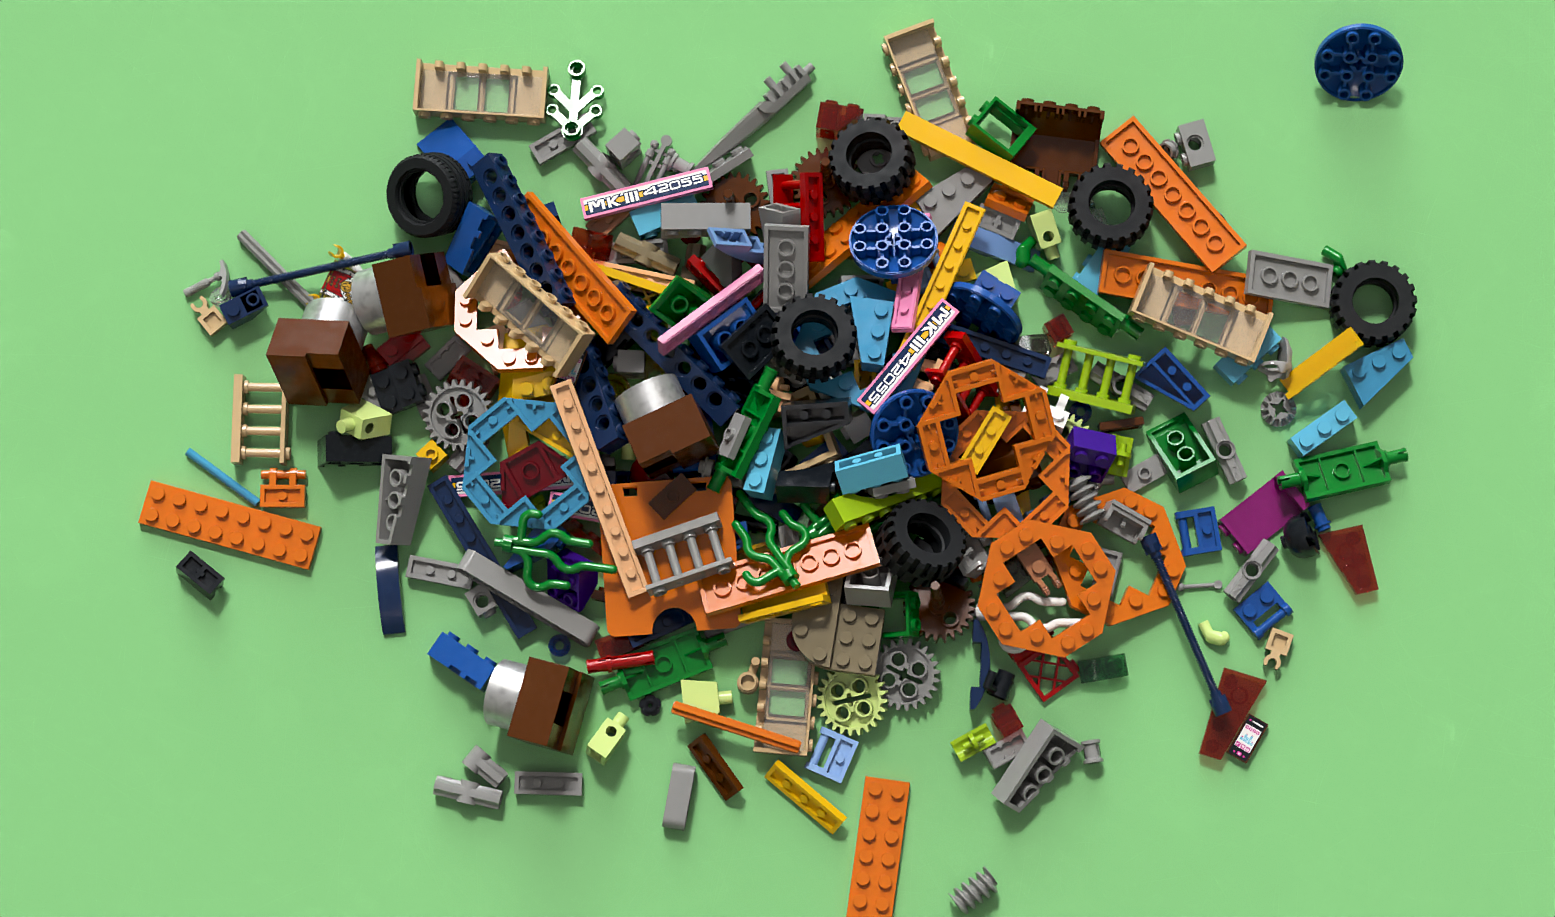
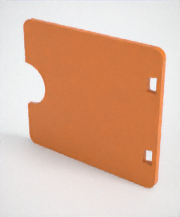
[600,477,741,637]

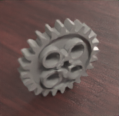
[423,379,493,451]
[876,638,941,711]

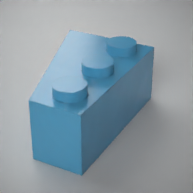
[850,296,894,373]
[1340,338,1413,409]

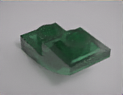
[1077,653,1129,683]

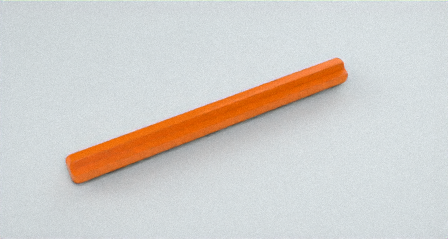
[671,701,801,753]

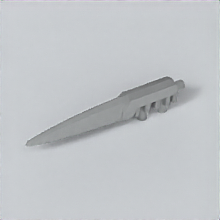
[692,61,815,170]

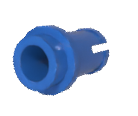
[1308,503,1331,533]

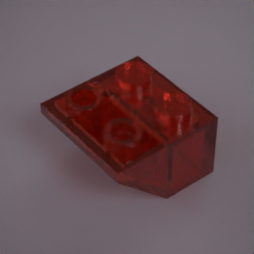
[816,100,864,140]
[443,355,500,419]

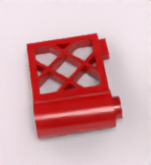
[1008,623,1080,702]

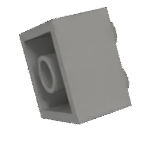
[844,554,898,608]

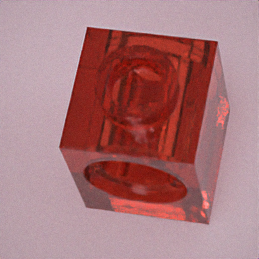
[1042,313,1074,347]
[990,702,1024,739]

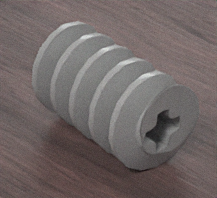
[1069,475,1105,525]
[948,866,998,915]

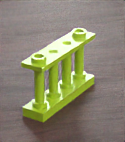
[1047,338,1147,415]

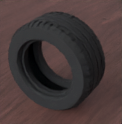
[386,152,473,238]

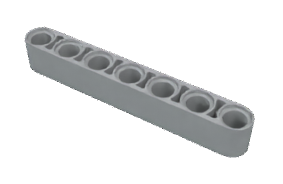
[456,549,600,648]

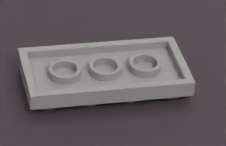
[763,223,810,313]
[1244,250,1333,309]

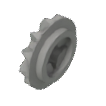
[1261,391,1297,427]

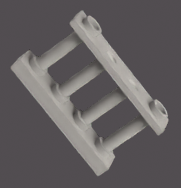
[631,512,736,597]

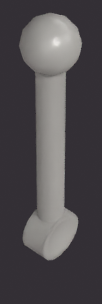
[1176,580,1222,591]

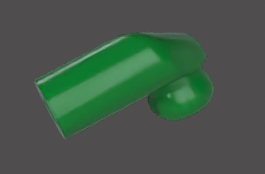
[1015,236,1037,269]
[1321,245,1347,277]

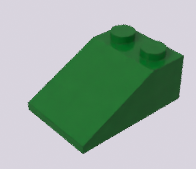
[648,275,712,327]
[1146,412,1219,494]

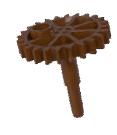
[791,147,860,218]
[700,172,770,236]
[903,581,976,644]

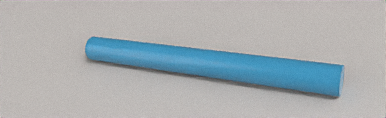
[185,448,260,507]

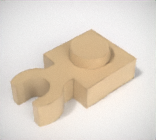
[190,296,228,337]
[1263,627,1294,670]

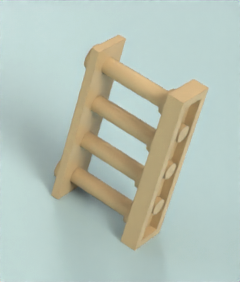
[231,374,291,466]

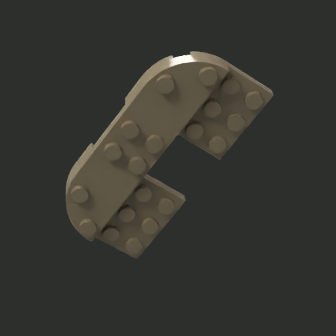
[791,493,887,677]

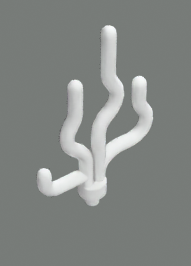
[970,578,1082,654]

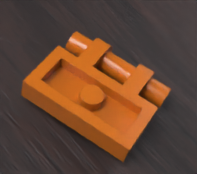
[984,182,1034,222]
[260,468,306,508]

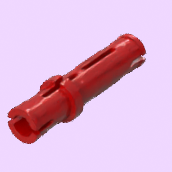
[586,650,655,674]

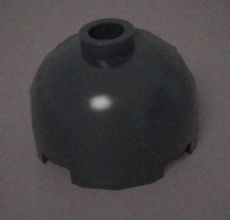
[1280,512,1320,558]

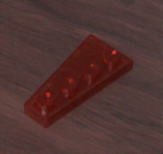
[1198,668,1267,760]

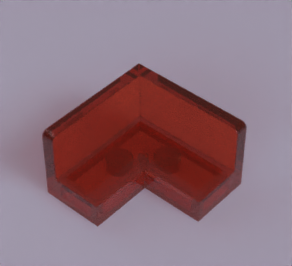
[572,227,614,261]

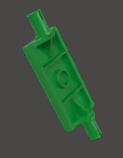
[1028,253,1144,341]
[707,366,781,493]
[1277,441,1408,503]
[598,627,728,702]

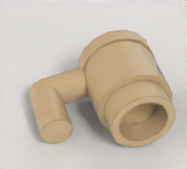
[737,657,760,695]

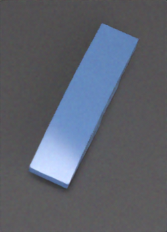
[948,219,1041,272]
[707,227,764,265]

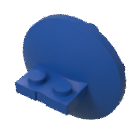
[1314,23,1404,101]
[849,204,938,284]
[946,270,1022,344]
[870,389,959,478]

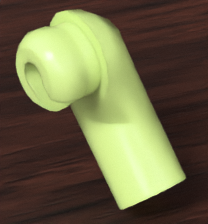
[1198,620,1230,646]

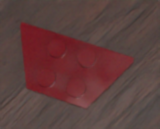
[500,440,568,509]

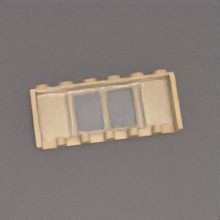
[881,18,977,162]
[413,58,549,126]
[462,252,596,378]
[1127,262,1274,366]
[753,618,819,757]

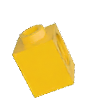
[416,439,449,473]

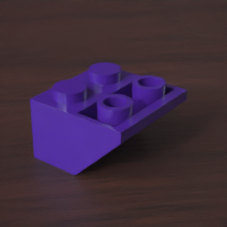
[1066,426,1117,484]
[547,548,598,612]

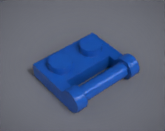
[1174,506,1222,557]
[1233,581,1293,640]

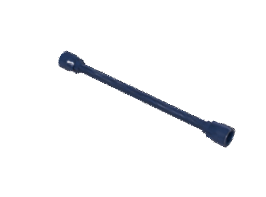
[228,240,414,298]
[1140,532,1232,717]

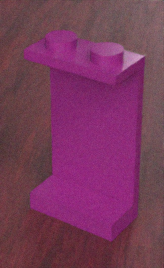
[1217,470,1310,556]

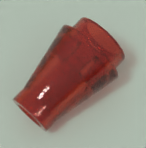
[362,344,388,375]

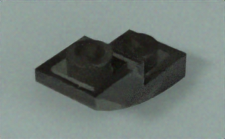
[1012,334,1052,357]

